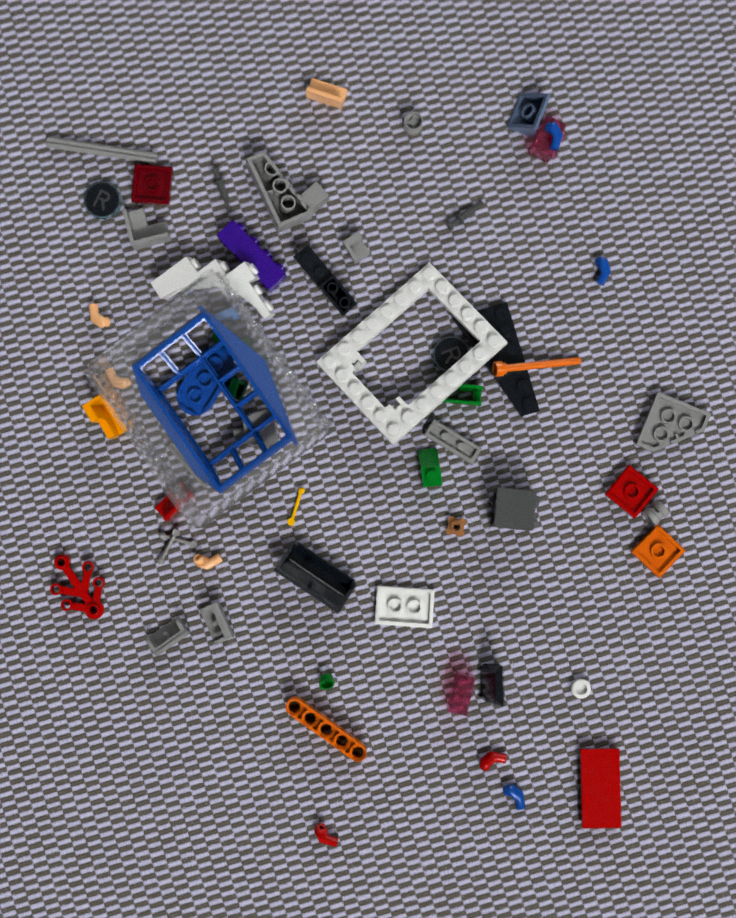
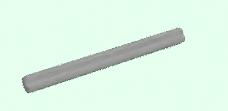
[46,136,158,164]

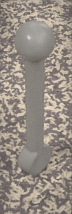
[157,528,180,564]
[158,531,197,548]

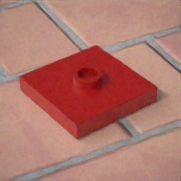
[604,465,659,519]

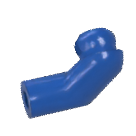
[545,121,563,151]
[595,257,611,286]
[503,784,526,810]

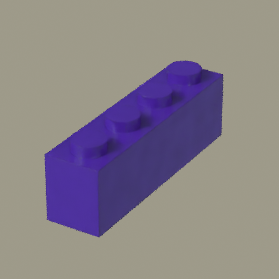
[216,220,287,293]

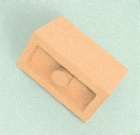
[305,78,348,109]

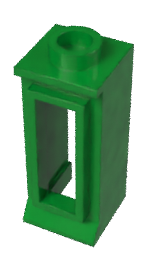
[442,384,483,407]

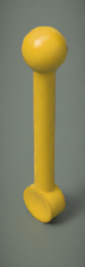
[287,487,305,526]

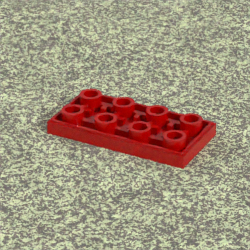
[580,748,622,828]

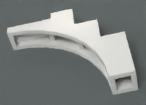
[151,256,275,319]

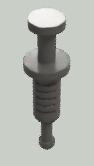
[211,167,232,211]
[446,201,484,231]

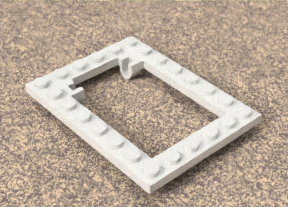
[316,262,507,446]

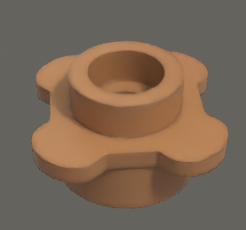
[446,516,466,537]

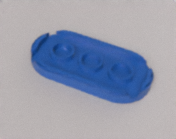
[176,346,235,416]

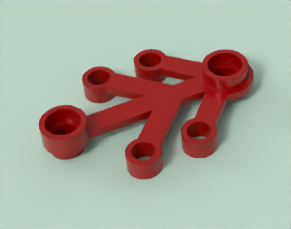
[50,554,106,619]

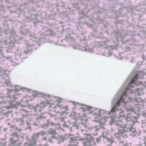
[374,585,435,628]

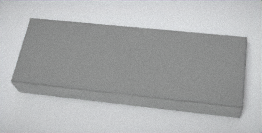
[423,418,482,465]

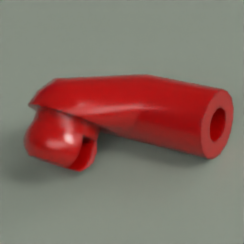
[479,751,507,771]
[314,823,339,847]

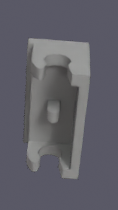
[200,601,235,645]
[146,616,190,657]

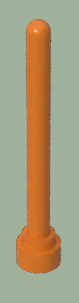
[492,357,581,377]

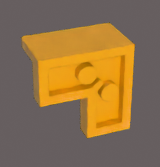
[82,394,132,439]

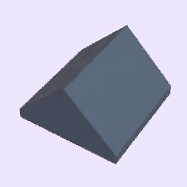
[506,93,551,138]

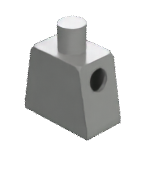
[233,409,279,446]

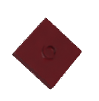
[131,164,173,206]

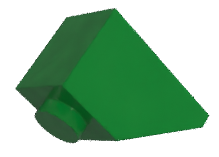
[417,448,442,488]

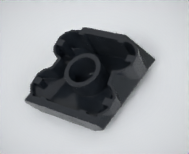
[477,663,505,707]

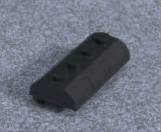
[273,542,357,614]

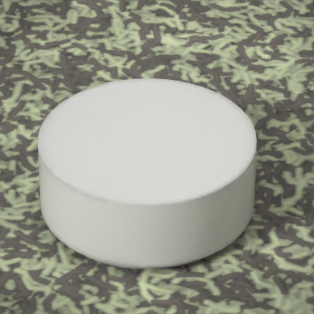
[571,678,591,699]

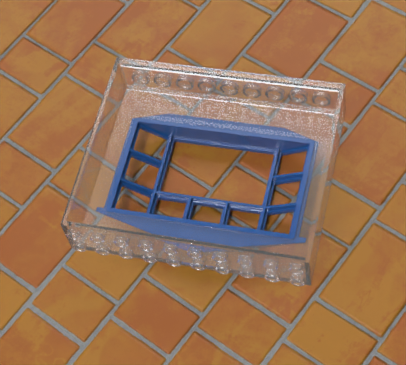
[82,269,333,529]

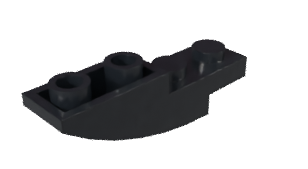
[293,245,357,316]

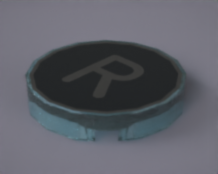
[83,181,122,220]
[432,335,470,372]

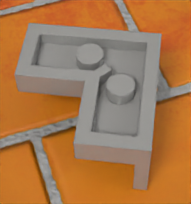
[122,208,172,250]

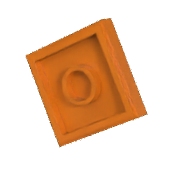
[630,524,686,578]

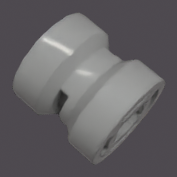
[404,111,423,136]
[642,499,670,526]

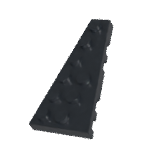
[452,302,540,417]

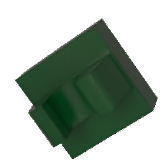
[226,377,248,400]

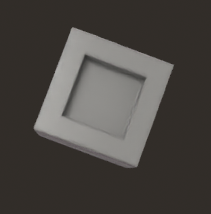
[300,181,329,214]
[342,231,370,264]

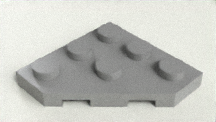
[635,392,711,452]

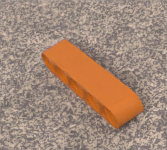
[286,696,367,762]

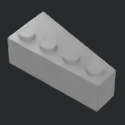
[246,151,314,233]

